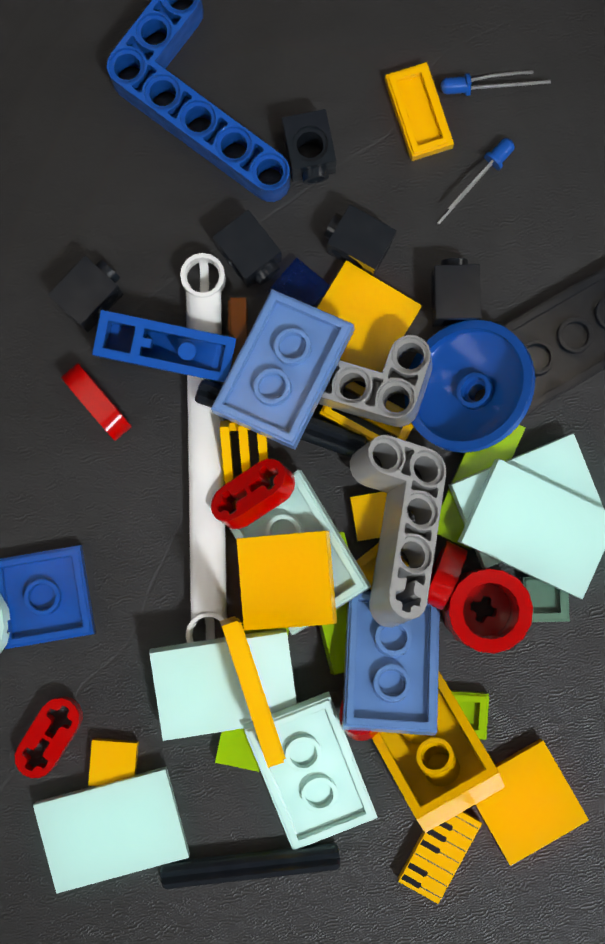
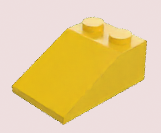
[372,670,505,833]

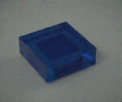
[268,258,330,307]

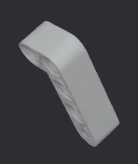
[318,335,433,427]
[350,435,446,628]

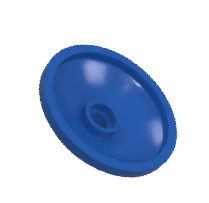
[404,320,535,453]

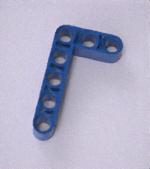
[107,0,290,202]

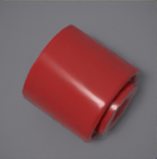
[442,569,533,654]

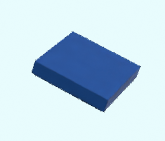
[0,545,96,649]

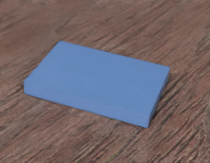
[211,289,355,450]
[342,591,440,736]

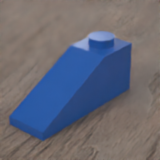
[92,310,236,382]

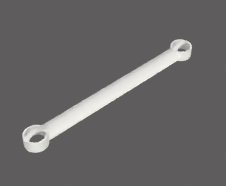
[180,253,227,643]

